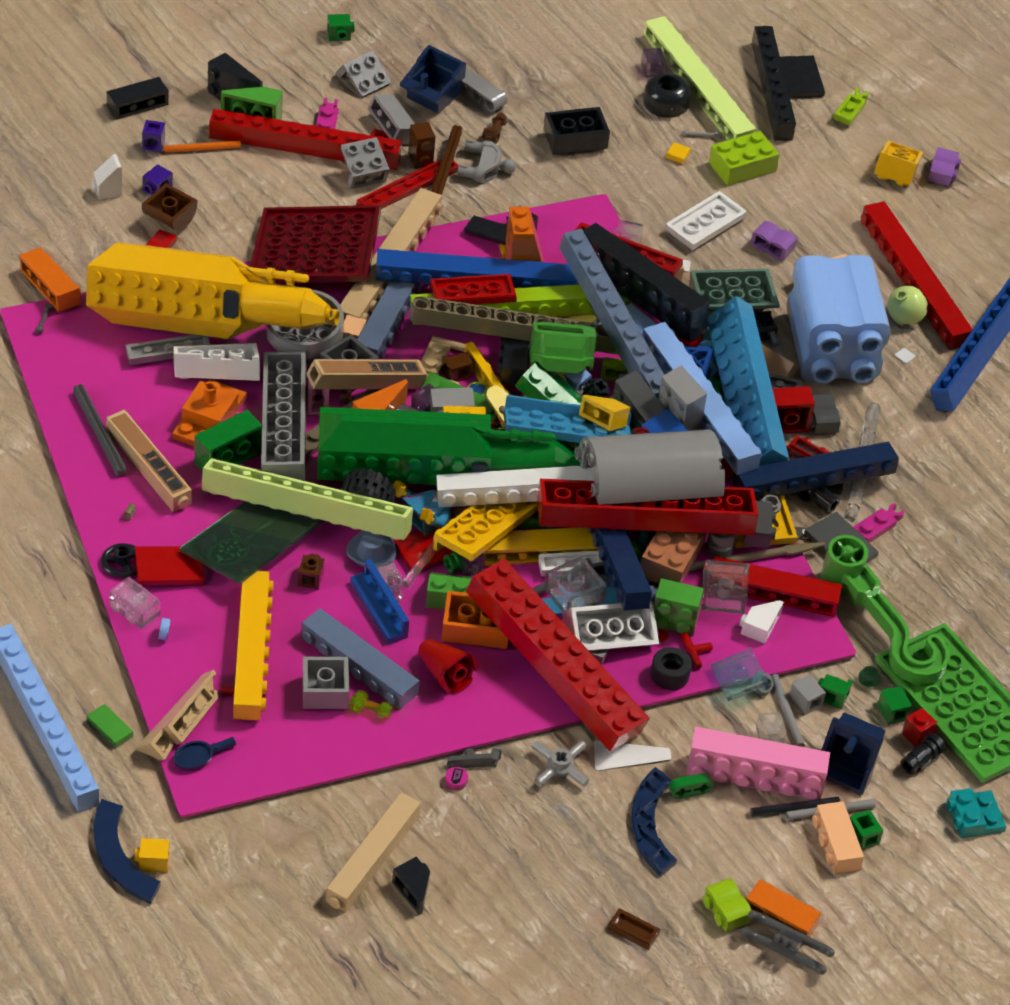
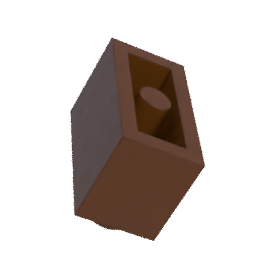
[408,122,436,168]

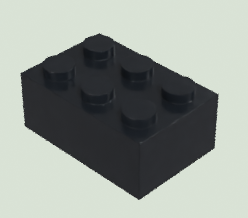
[543,107,610,155]

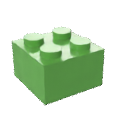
[654,578,704,636]

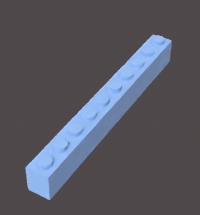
[643,322,762,475]
[0,623,99,813]

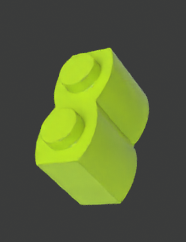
[703,878,751,932]

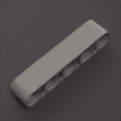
[459,67,507,113]

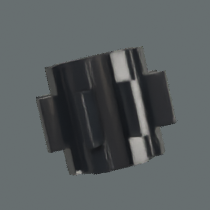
[582,378,610,398]

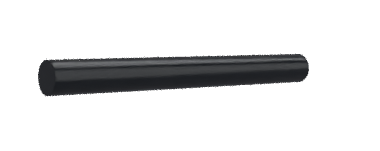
[750,797,840,817]

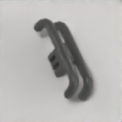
[740,910,835,975]

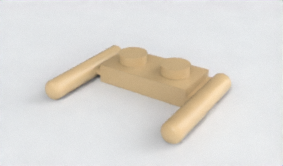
[421,336,465,385]

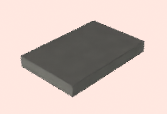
[804,511,879,563]

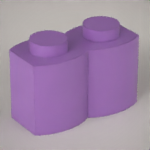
[927,147,962,187]
[750,221,798,261]

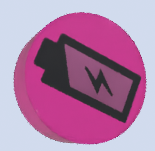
[445,767,468,790]

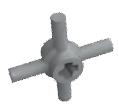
[532,741,589,787]

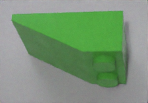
[221,87,283,120]

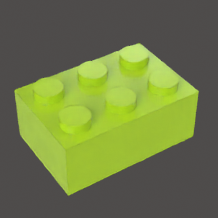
[709,131,780,186]

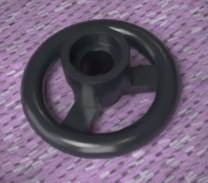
[101,543,137,578]

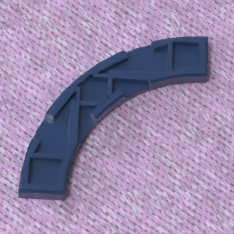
[631,767,677,877]
[94,799,161,904]

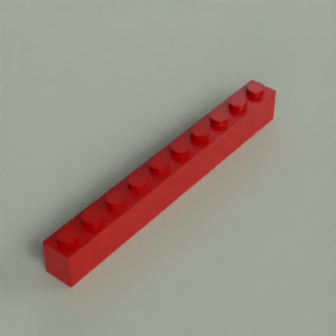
[209,109,402,170]
[861,201,973,350]

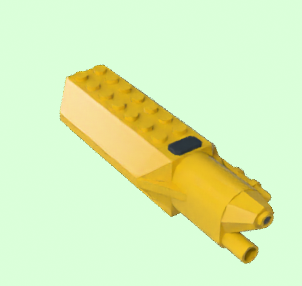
[86,242,340,339]

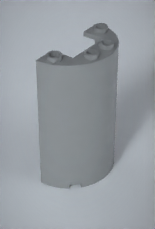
[575,429,725,505]

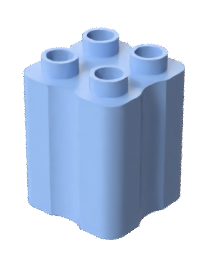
[786,255,890,384]

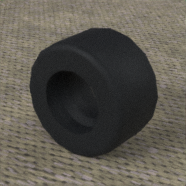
[650,647,692,690]

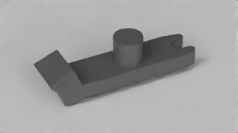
[447,748,502,768]

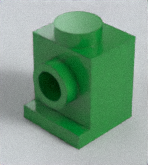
[818,674,853,710]
[850,810,883,850]

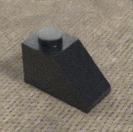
[392,856,430,915]

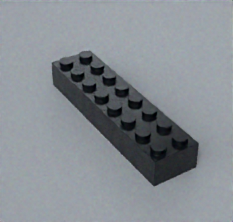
[583,223,710,342]

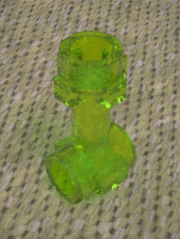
[349,690,393,719]

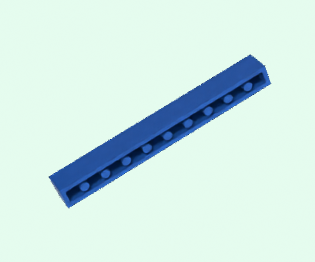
[375,249,578,288]
[930,278,1010,411]

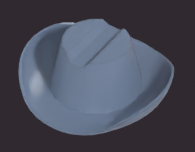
[346,530,396,568]

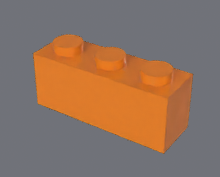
[746,879,821,945]

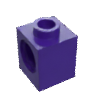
[142,120,165,153]
[142,164,173,196]

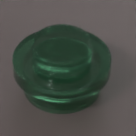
[858,666,881,687]

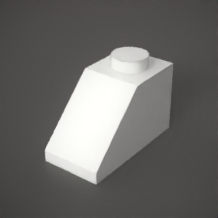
[91,154,122,200]
[739,600,784,644]

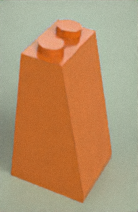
[504,206,544,262]

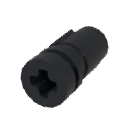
[900,733,946,774]

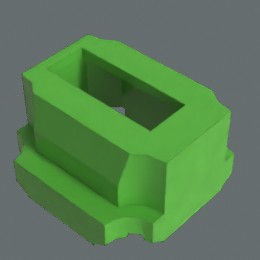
[529,322,596,374]

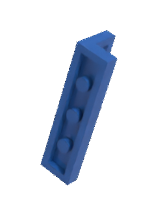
[350,559,409,644]

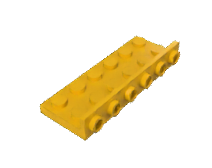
[433,501,538,561]

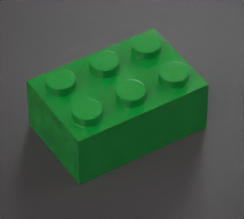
[194,410,262,473]

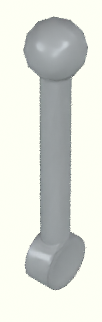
[682,129,721,139]

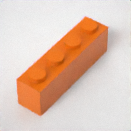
[19,247,81,312]

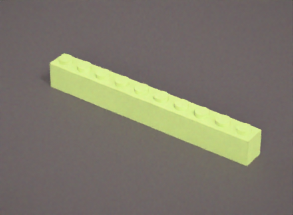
[644,16,756,140]
[202,458,413,540]

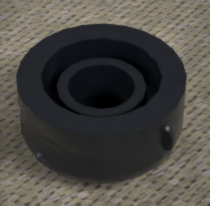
[643,72,691,118]

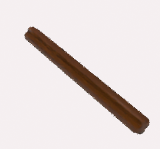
[431,125,463,195]

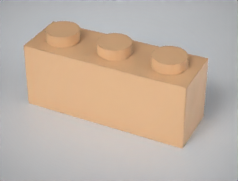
[812,801,864,874]

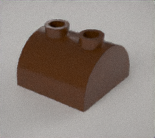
[142,183,198,231]

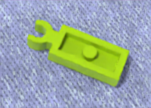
[833,87,869,126]

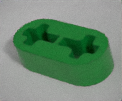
[669,773,713,799]

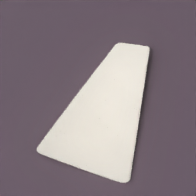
[594,741,671,771]

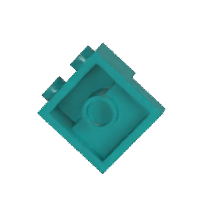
[946,788,1007,838]

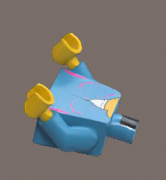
[393,480,456,536]

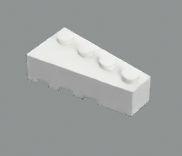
[173,343,260,381]

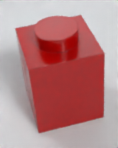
[901,708,937,747]

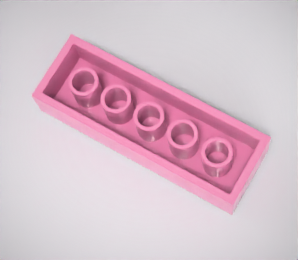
[686,727,830,800]

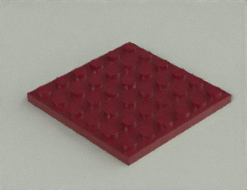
[250,205,381,284]

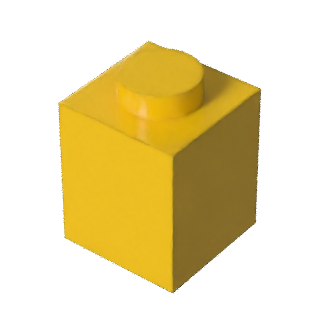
[135,838,170,873]

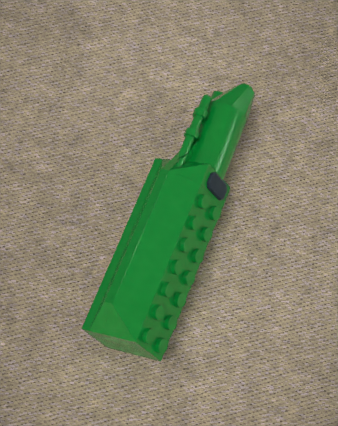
[317,407,581,485]

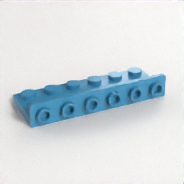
[503,395,631,443]

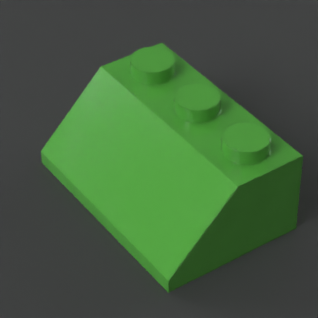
[426,572,472,610]

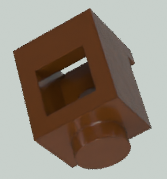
[441,352,475,382]
[297,553,325,589]

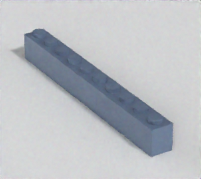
[559,228,664,398]

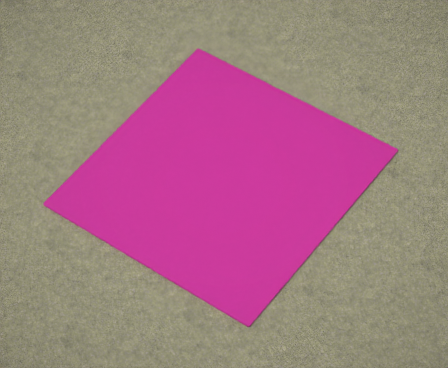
[0,194,856,818]

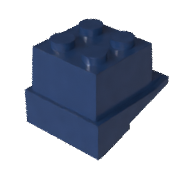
[399,45,466,113]
[821,712,886,795]

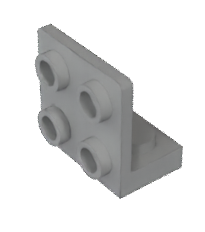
[335,50,391,97]
[341,138,389,189]

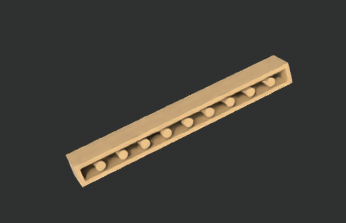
[340,188,444,323]

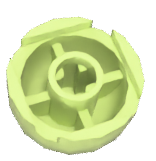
[887,286,928,326]

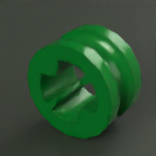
[443,552,462,574]

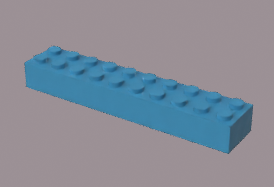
[708,296,789,466]

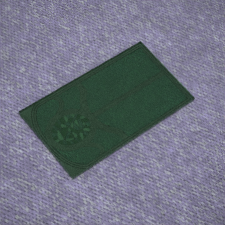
[179,501,325,584]

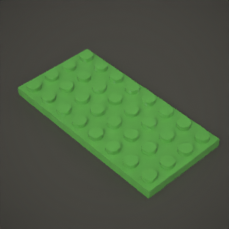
[875,623,1010,784]

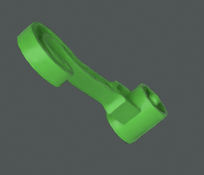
[821,535,950,685]

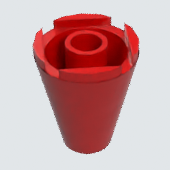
[418,639,478,694]

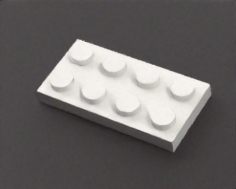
[665,191,747,250]

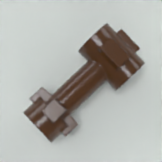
[482,113,507,142]

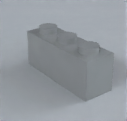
[368,94,415,144]

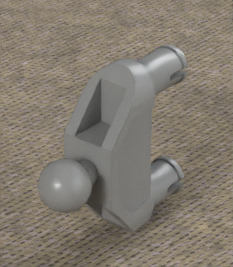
[457,139,516,183]

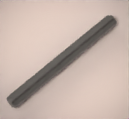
[73,384,126,477]

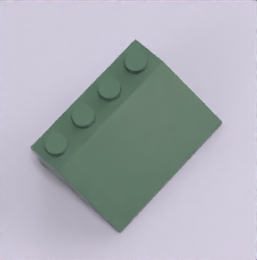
[689,269,780,310]

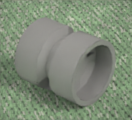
[705,533,736,558]

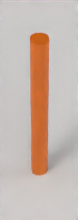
[163,141,241,153]

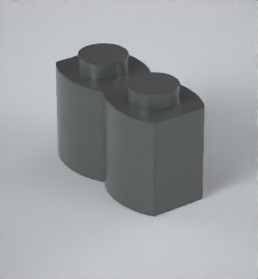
[810,393,841,434]

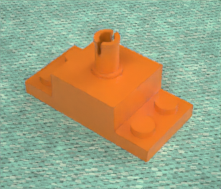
[172,379,247,447]

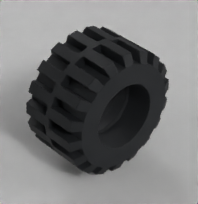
[340,468,396,503]

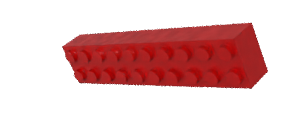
[537,478,759,535]
[465,558,650,752]

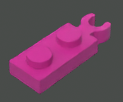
[316,98,339,129]
[853,504,905,543]

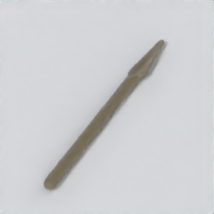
[689,542,825,572]

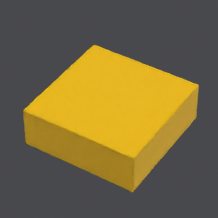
[666,142,691,164]

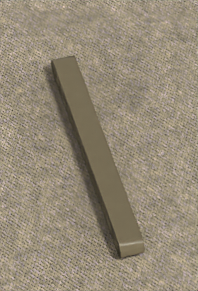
[409,296,619,355]

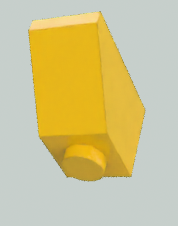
[579,395,630,431]

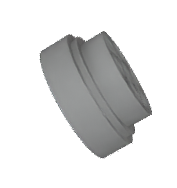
[266,290,344,366]

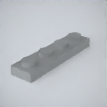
[126,335,210,365]

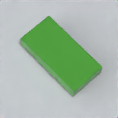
[87,704,133,748]

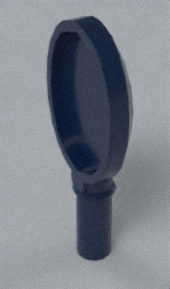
[174,737,236,770]

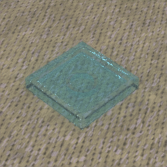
[710,648,769,702]

